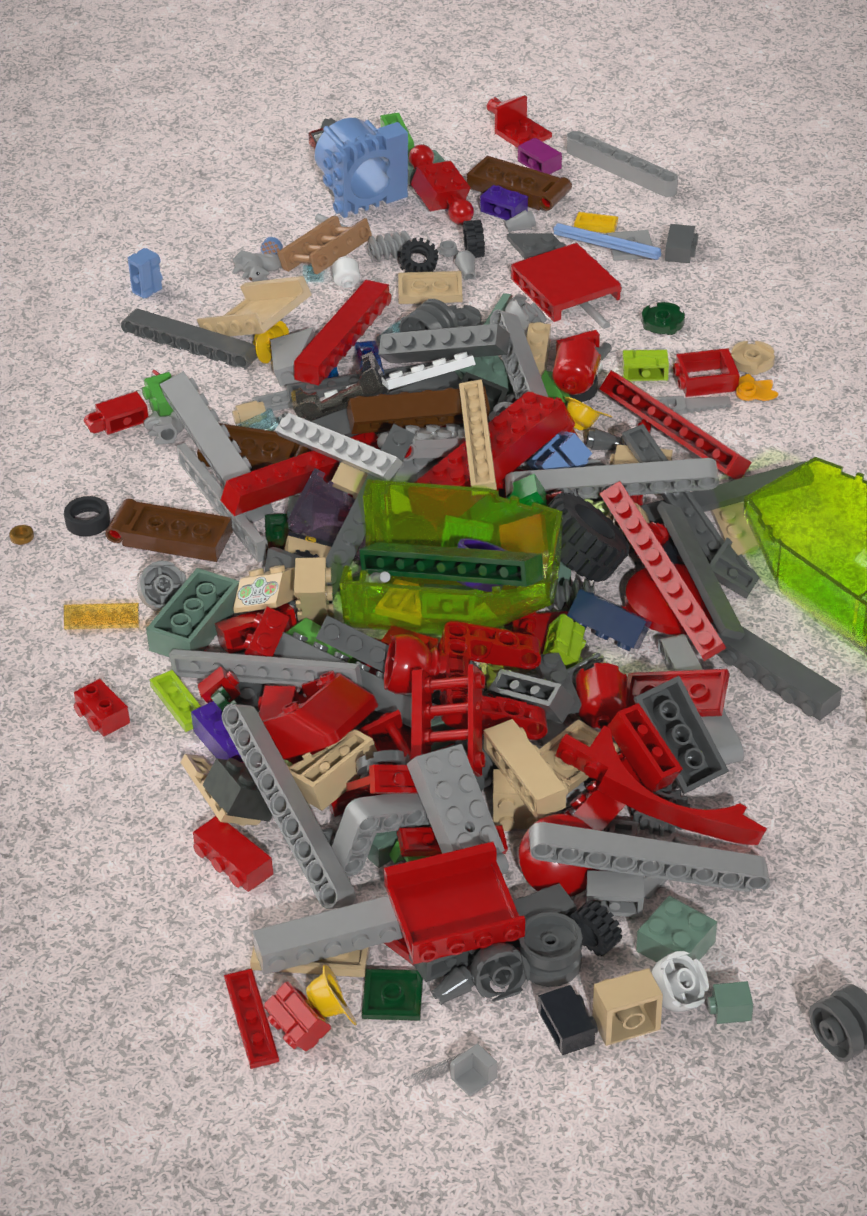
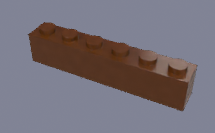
[347,386,490,434]

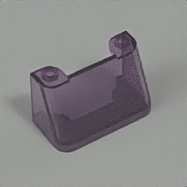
[287,468,400,567]

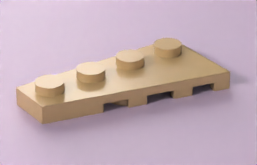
[250,946,370,978]

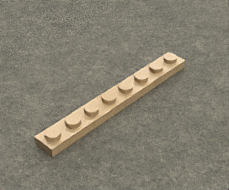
[459,379,497,494]

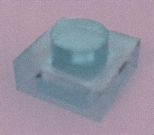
[303,264,325,282]

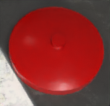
[625,564,713,635]

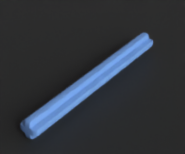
[553,223,662,260]

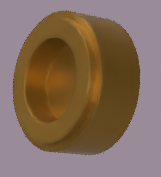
[9,525,34,545]

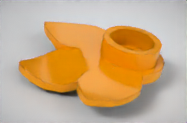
[736,374,778,401]

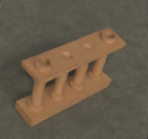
[277,216,372,275]

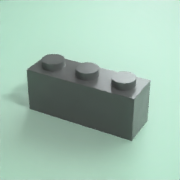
[489,669,575,723]

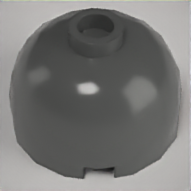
[471,942,530,1002]

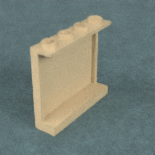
[197,276,312,336]

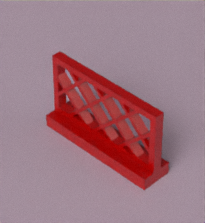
[346,765,418,794]

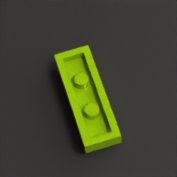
[149,670,201,732]

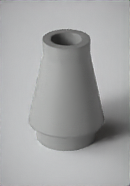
[504,210,536,232]
[455,250,476,280]

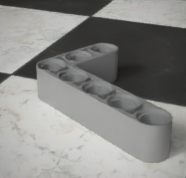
[331,794,431,877]

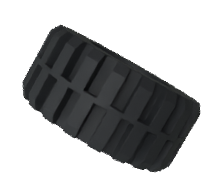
[543,492,629,582]

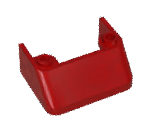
[263,671,379,759]

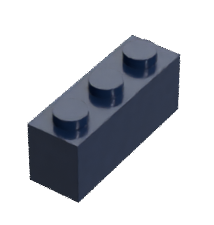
[567,589,652,651]

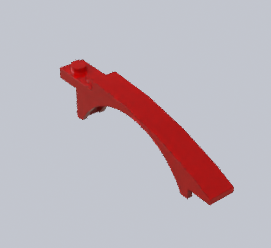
[555,726,767,845]

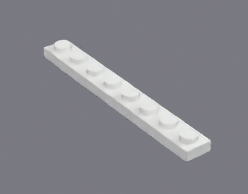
[299,352,476,415]

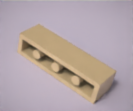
[484,719,568,819]

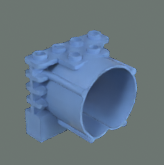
[315,118,408,218]

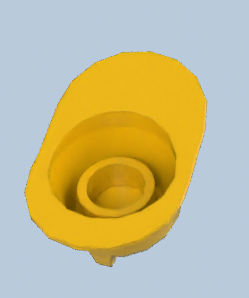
[253,321,289,364]
[565,397,613,430]
[306,964,357,1026]

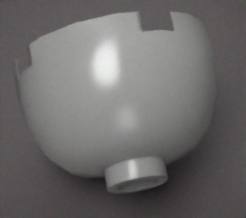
[505,294,547,337]
[137,560,187,611]

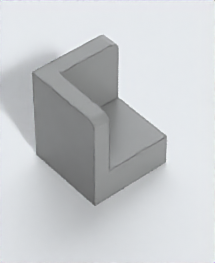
[450,1043,497,1096]

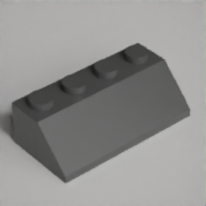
[633,676,729,795]

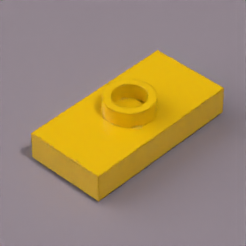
[574,212,618,233]

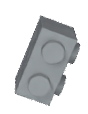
[586,870,644,917]

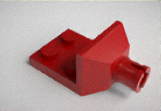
[487,95,552,148]

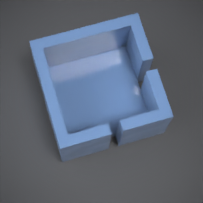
[526,431,592,470]

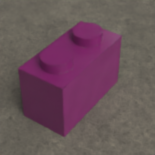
[518,138,562,174]

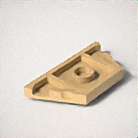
[710,502,773,555]

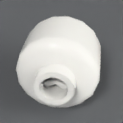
[332,256,360,288]

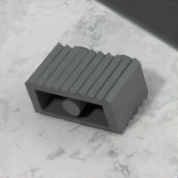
[665,224,699,263]

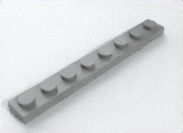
[274,413,403,482]
[177,443,268,562]
[169,649,363,687]

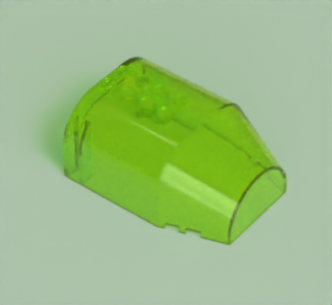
[744,457,867,655]
[339,479,563,636]

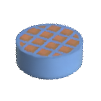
[261,237,283,255]

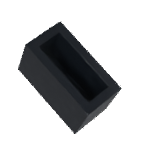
[538,985,598,1056]

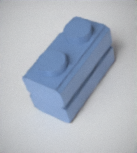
[127,248,163,299]

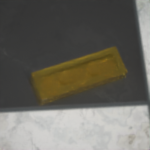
[64,603,140,630]

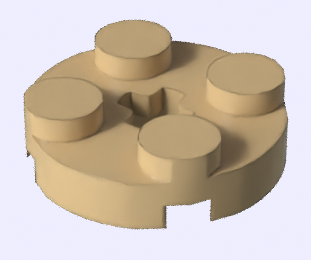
[731,341,775,375]

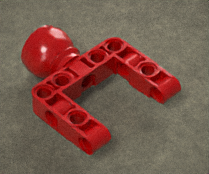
[384,621,547,740]

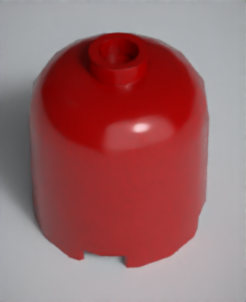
[552,337,601,395]
[576,663,627,729]

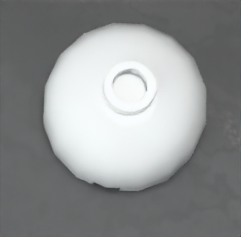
[651,951,709,1012]

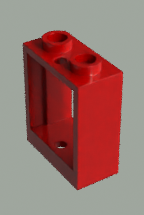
[673,348,740,397]

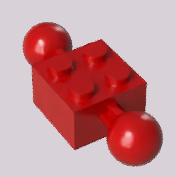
[409,144,474,225]

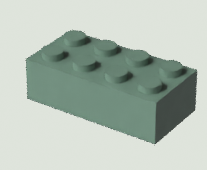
[146,568,240,658]

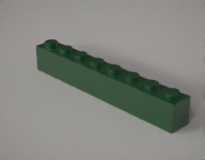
[359,542,544,587]

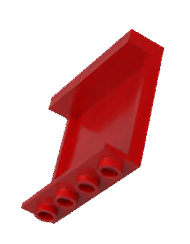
[511,242,622,322]
[384,841,525,964]

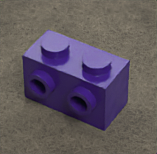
[480,185,528,220]

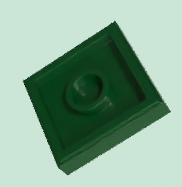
[362,969,423,1021]

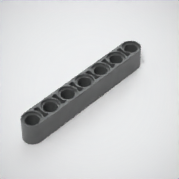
[121,309,258,370]

